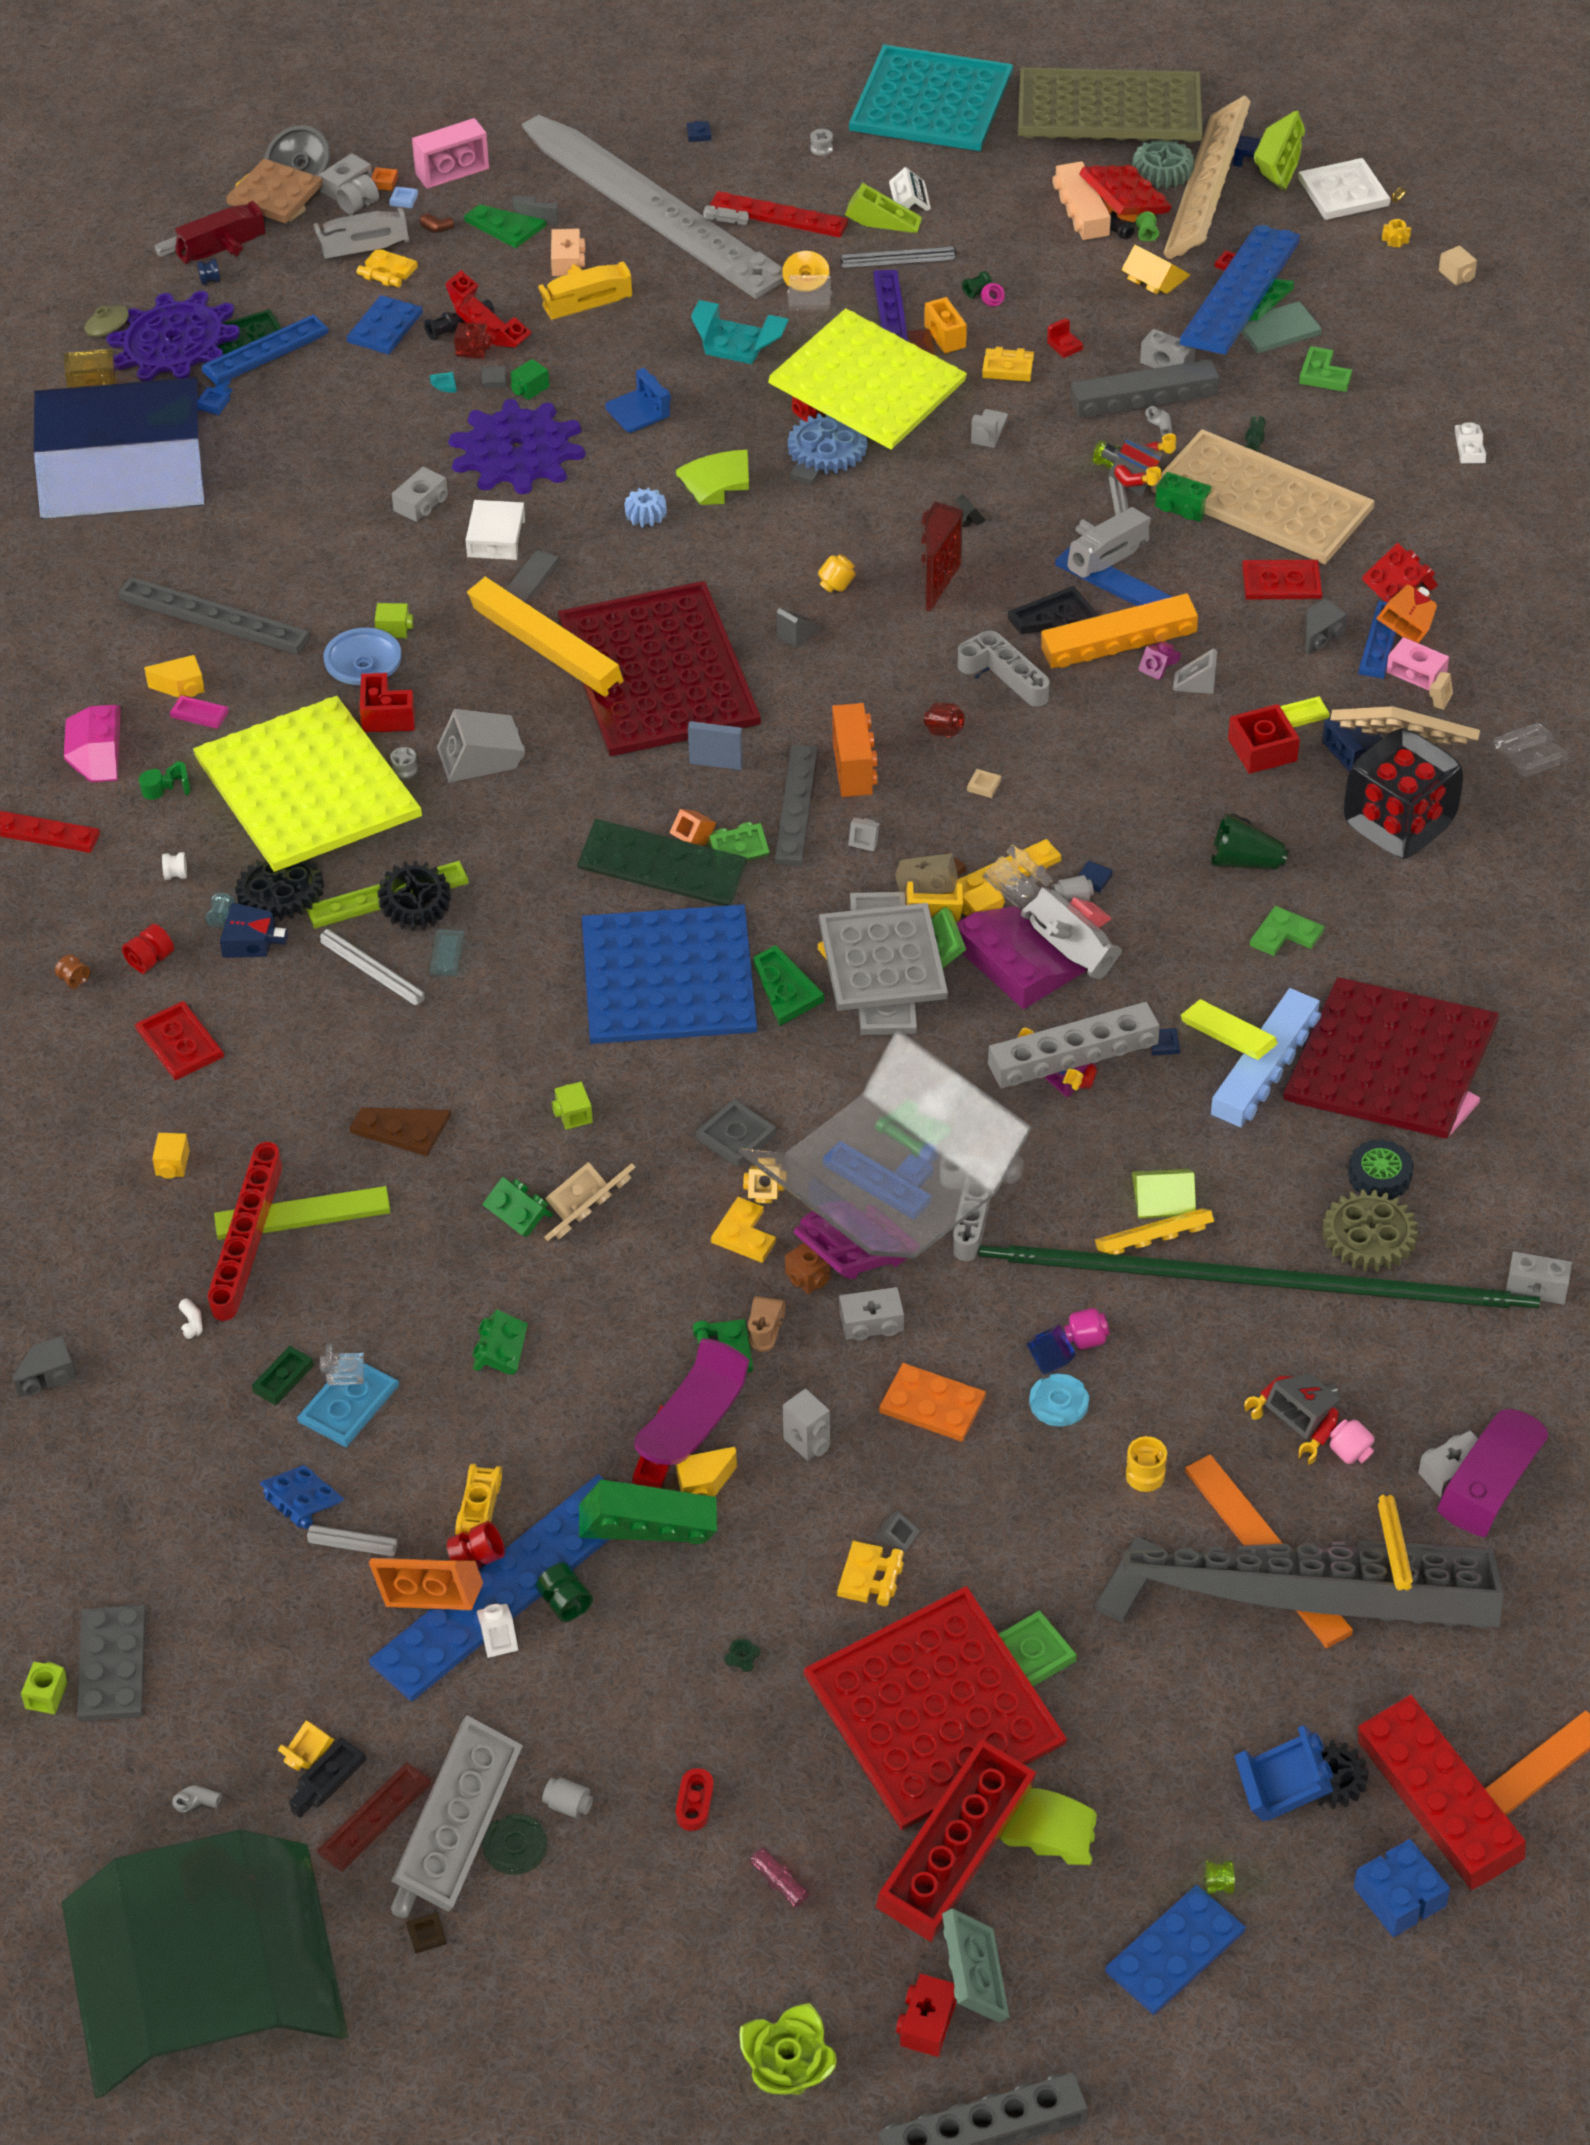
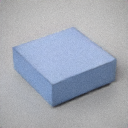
[389,187,418,208]

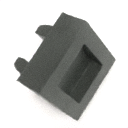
[952,494,986,527]

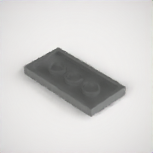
[77,1605,146,1721]

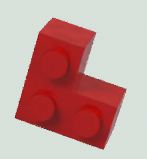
[360,673,415,732]

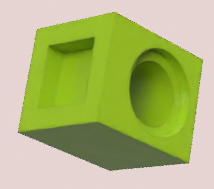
[21,1662,68,1714]

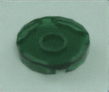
[482,1814,548,1875]

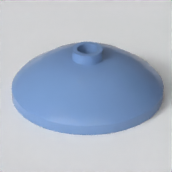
[324,628,402,685]

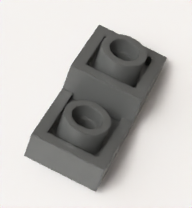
[513,196,559,226]

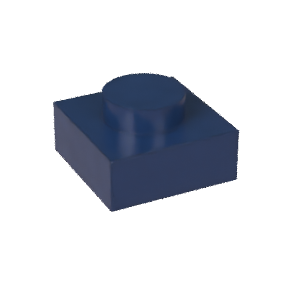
[686,121,711,142]

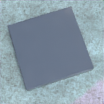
[688,721,743,770]

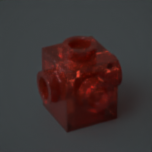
[454,322,491,359]

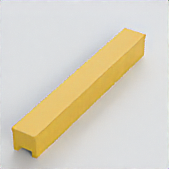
[467,577,624,697]

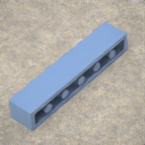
[1211,988,1321,1127]

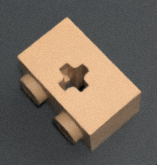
[551,229,585,276]

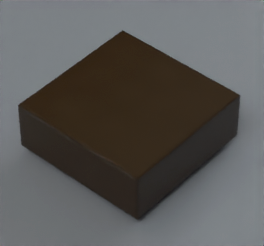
[406,1912,447,1954]

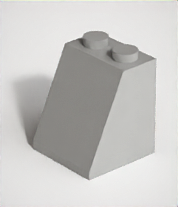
[437,709,525,783]

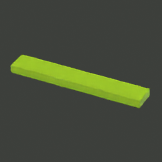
[306,861,469,929]
[214,1186,390,1240]

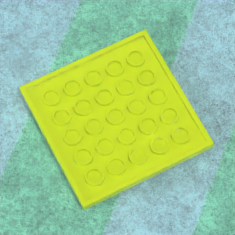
[768,308,967,450]

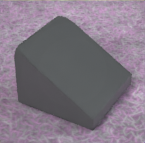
[873,1510,920,1553]

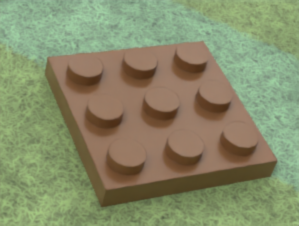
[226,159,323,223]

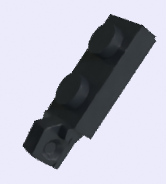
[289,1738,366,1818]

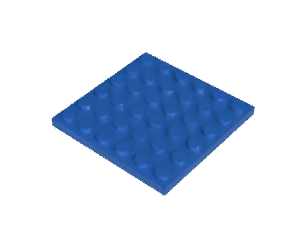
[582,904,757,1044]

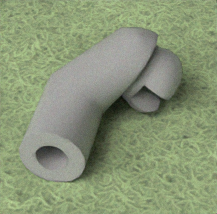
[1145,406,1172,435]
[172,1785,222,1812]

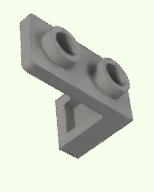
[971,409,1008,448]

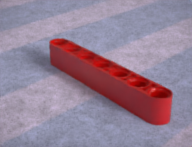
[208,1142,282,1321]

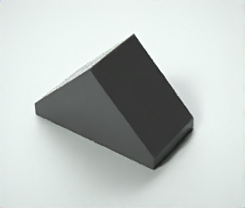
[777,608,822,648]

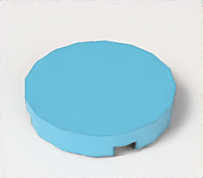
[1029,1373,1089,1427]

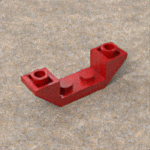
[445,270,532,348]

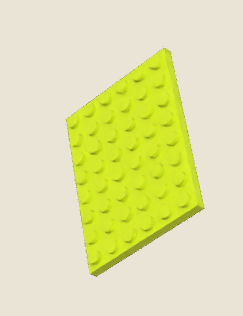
[193,696,422,872]

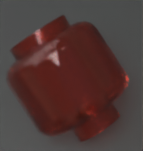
[924,702,965,737]

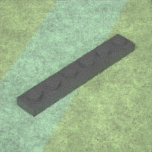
[775,745,818,866]

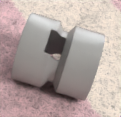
[335,174,379,215]

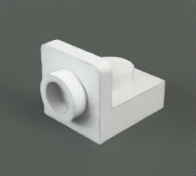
[477,1604,518,1658]

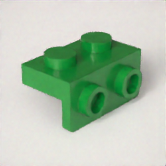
[1155,472,1212,522]
[482,1176,554,1237]
[472,1310,528,1375]

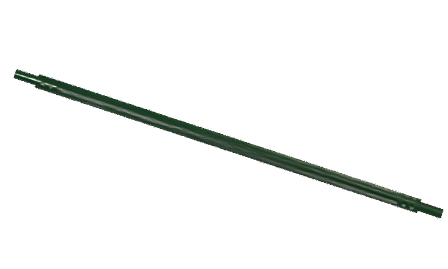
[979,1245,1540,1309]

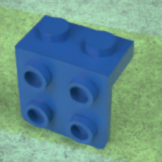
[605,368,671,433]

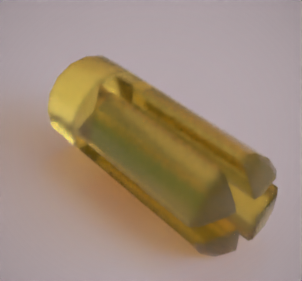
[1390,187,1406,203]

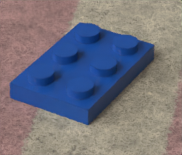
[347,295,423,355]

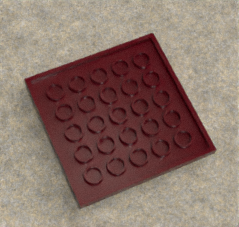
[1283,977,1499,1139]

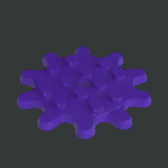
[106,291,240,383]
[448,399,586,494]

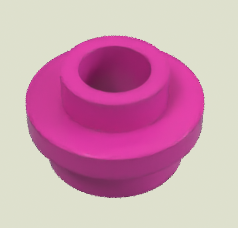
[981,283,1004,307]

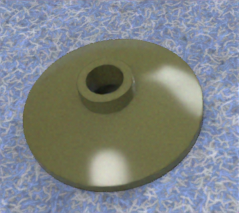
[84,305,129,337]

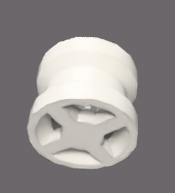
[162,852,187,880]

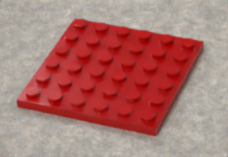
[803,1586,1067,1831]

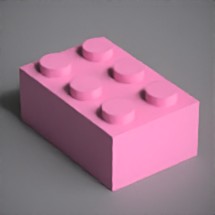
[412,118,489,189]

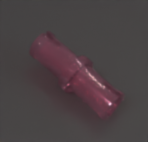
[750,1848,810,1908]

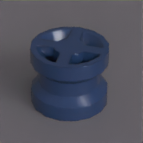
[197,259,220,285]

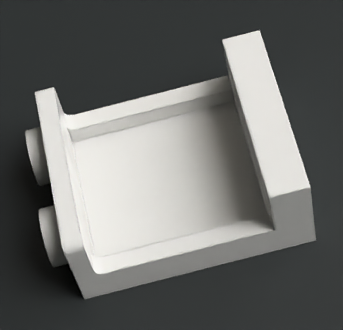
[466,500,525,560]

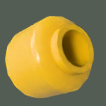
[818,554,856,593]

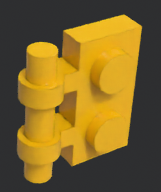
[357,249,418,287]
[982,346,1034,382]
[837,1541,904,1606]

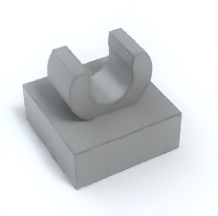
[848,817,880,851]

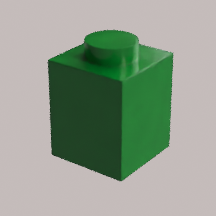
[511,359,550,400]

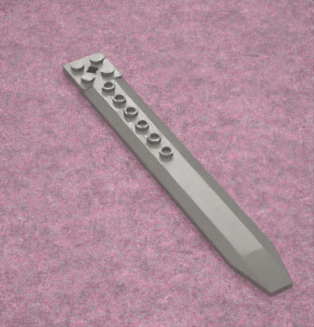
[522,115,785,299]

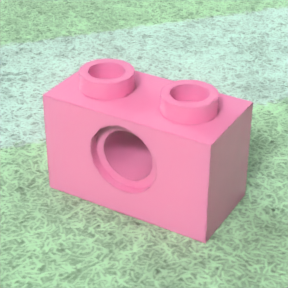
[1386,637,1449,690]

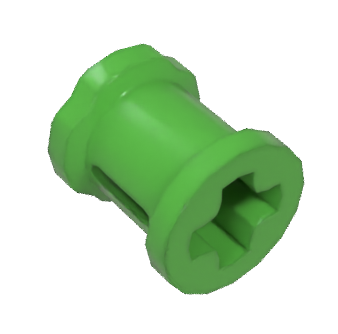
[1136,212,1159,241]

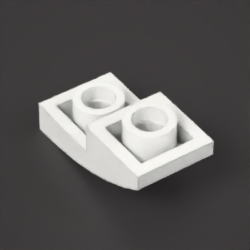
[1455,422,1486,463]

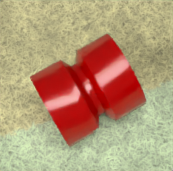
[121,923,174,974]
[447,1521,505,1569]

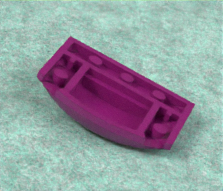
[793,1204,920,1279]

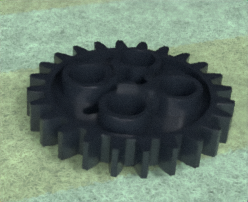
[235,859,324,921]

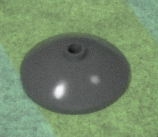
[264,125,330,177]

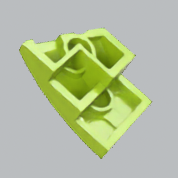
[676,450,749,505]
[1000,1788,1097,1865]

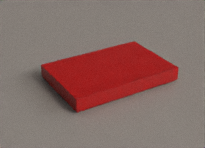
[1242,560,1322,600]
[135,1001,224,1081]

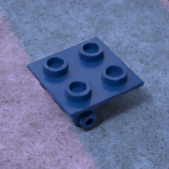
[260,1465,344,1529]

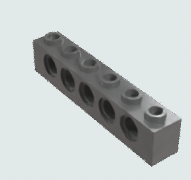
[879,2072,1088,2145]

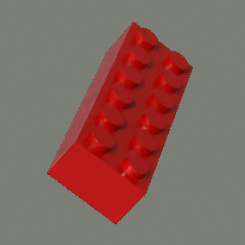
[1358,1695,1526,1891]
[875,1739,1037,1943]

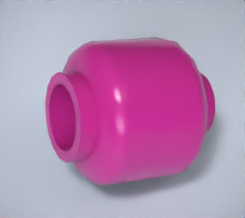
[1064,1308,1110,1350]

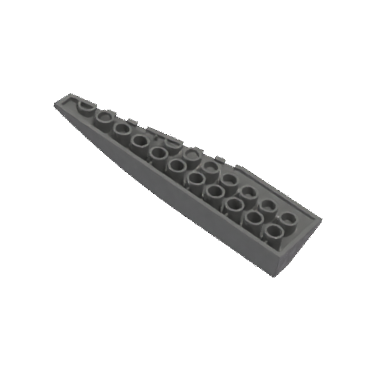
[1123,1540,1504,1629]

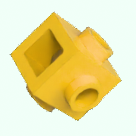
[743,1161,785,1203]

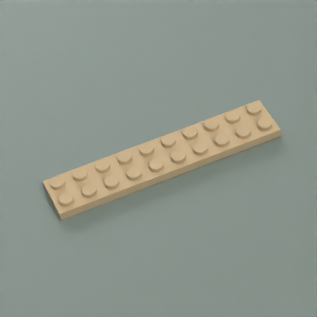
[1163,95,1251,259]

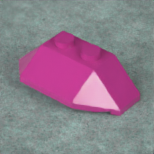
[64,705,121,782]

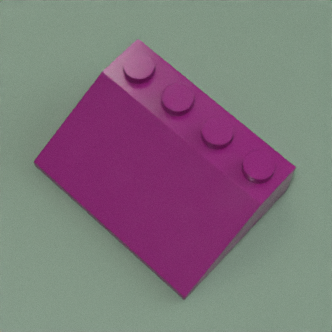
[956,906,1087,1009]

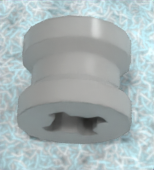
[810,129,833,156]
[390,747,418,779]

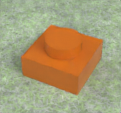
[371,167,398,191]

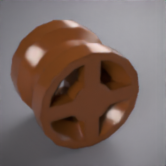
[55,954,90,989]

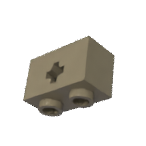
[895,853,958,894]

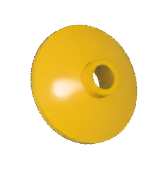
[782,251,829,293]

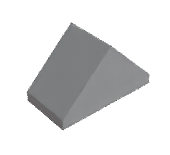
[1173,648,1217,694]

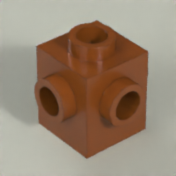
[785,1243,831,1294]

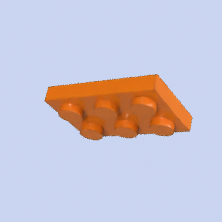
[879,1363,986,1442]

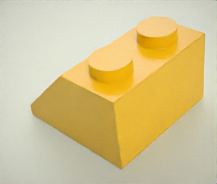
[1122,245,1191,295]

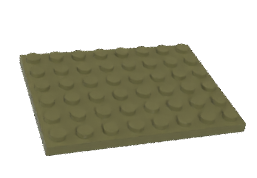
[1018,67,1202,142]

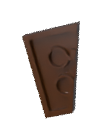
[349,1107,451,1156]

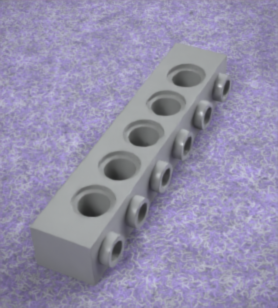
[988,1002,1160,1089]

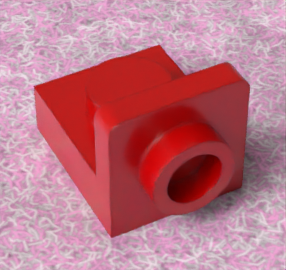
[1047,318,1083,358]

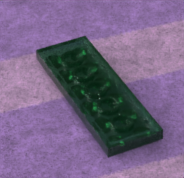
[577,818,747,906]

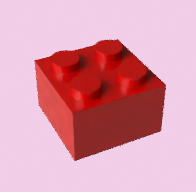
[1228,704,1300,774]

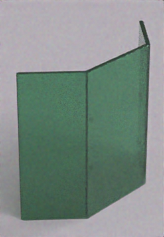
[61,1829,349,2099]

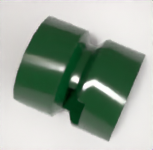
[536,1563,593,1623]

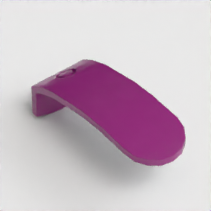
[634,1339,750,1465]
[1437,1409,1548,1537]

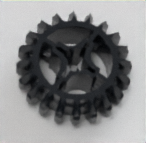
[378,860,451,931]

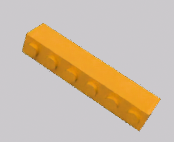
[1041,593,1198,669]

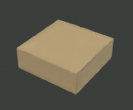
[967,769,1001,798]

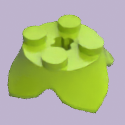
[740,2003,836,2095]

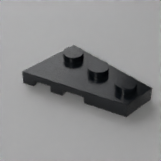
[1008,586,1100,634]

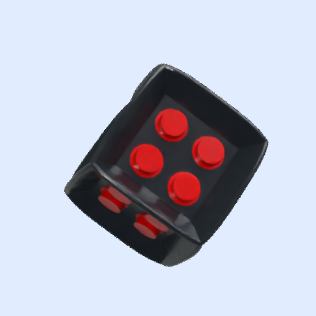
[1344,728,1463,859]

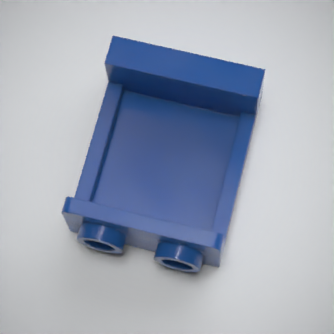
[1234,1725,1333,1821]

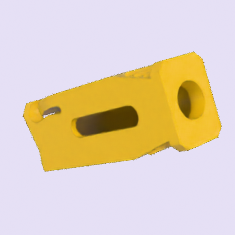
[538,261,632,320]

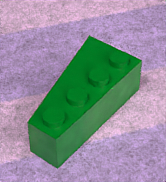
[579,1479,717,1544]

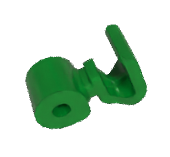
[139,761,191,800]

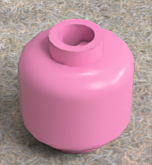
[1329,1419,1375,1464]

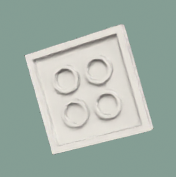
[1298,158,1390,220]

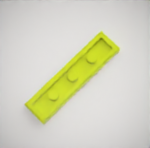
[1181,999,1278,1060]

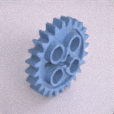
[788,414,867,474]

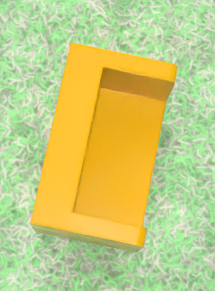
[905,881,963,923]

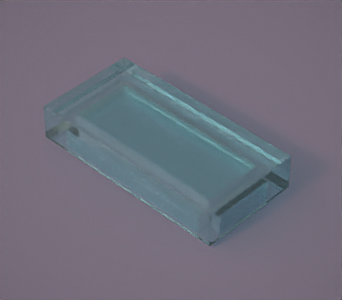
[430,929,464,977]

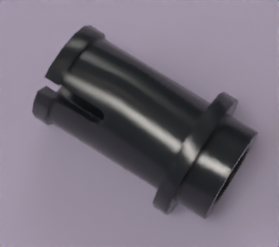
[1110,214,1135,239]

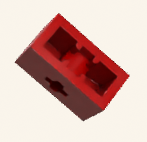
[896,1974,957,2057]

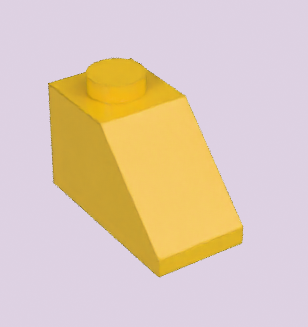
[144,655,205,698]
[676,1447,737,1497]

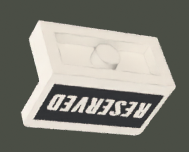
[889,167,931,211]

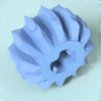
[625,487,667,528]

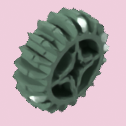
[1132,139,1194,190]

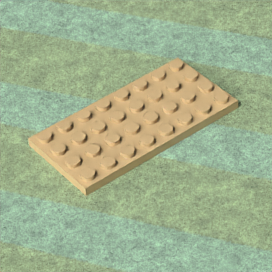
[1151,429,1375,565]

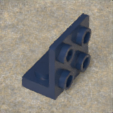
[1322,717,1382,772]

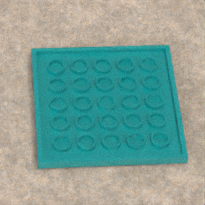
[849,44,1013,151]

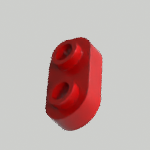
[676,1768,714,1831]

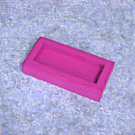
[170,695,229,729]

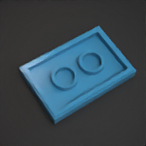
[297,1356,399,1448]

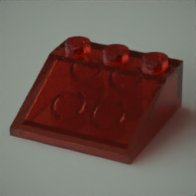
[921,502,963,612]

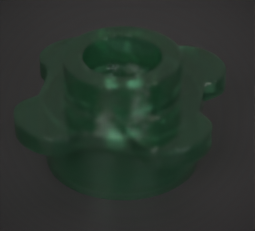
[724,1639,761,1672]

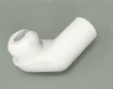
[179,1298,203,1339]

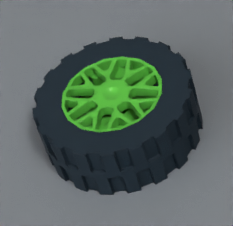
[1348,1139,1414,1200]

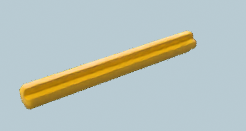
[1378,1495,1413,1591]

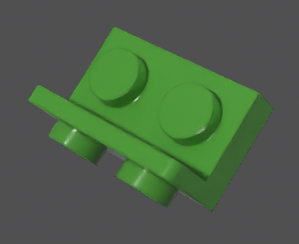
[707,822,770,868]

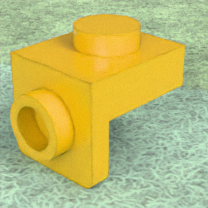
[278,1720,335,1771]

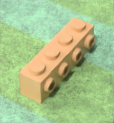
[1053,161,1111,240]

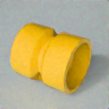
[1126,1436,1167,1492]

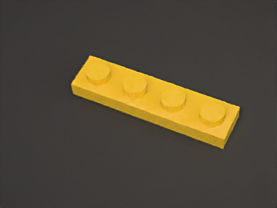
[1095,1208,1214,1255]

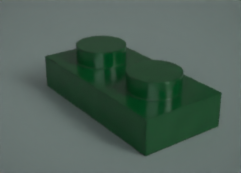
[252,1345,314,1406]

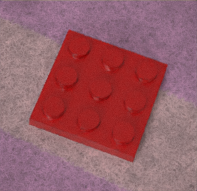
[1079,165,1172,215]

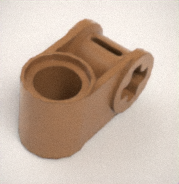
[748,1296,786,1352]

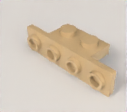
[544,1162,635,1241]

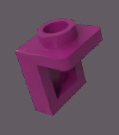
[1139,642,1182,680]

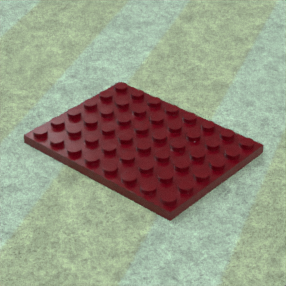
[558,581,761,757]

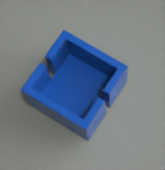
[1354,1839,1450,1937]

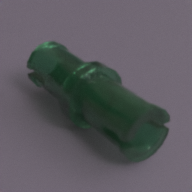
[1245,415,1266,453]

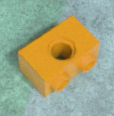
[924,297,967,354]

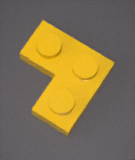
[711,1197,776,1263]

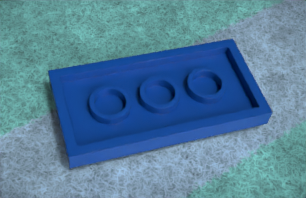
[1105,1885,1245,2015]

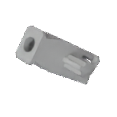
[314,207,409,259]
[1067,507,1151,578]
[1021,887,1122,979]

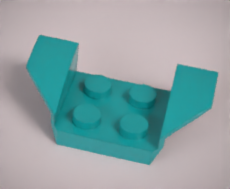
[691,300,789,364]

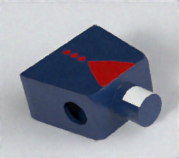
[220,903,288,958]

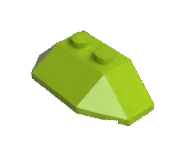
[1254,111,1305,190]

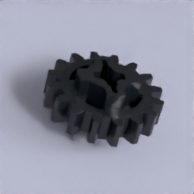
[1318,1740,1369,1809]

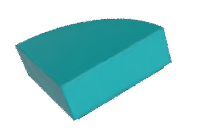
[429,372,457,392]

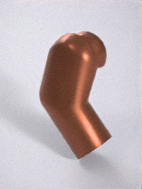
[419,213,454,233]

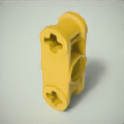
[455,1463,502,1535]

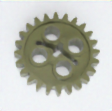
[1322,1189,1418,1272]

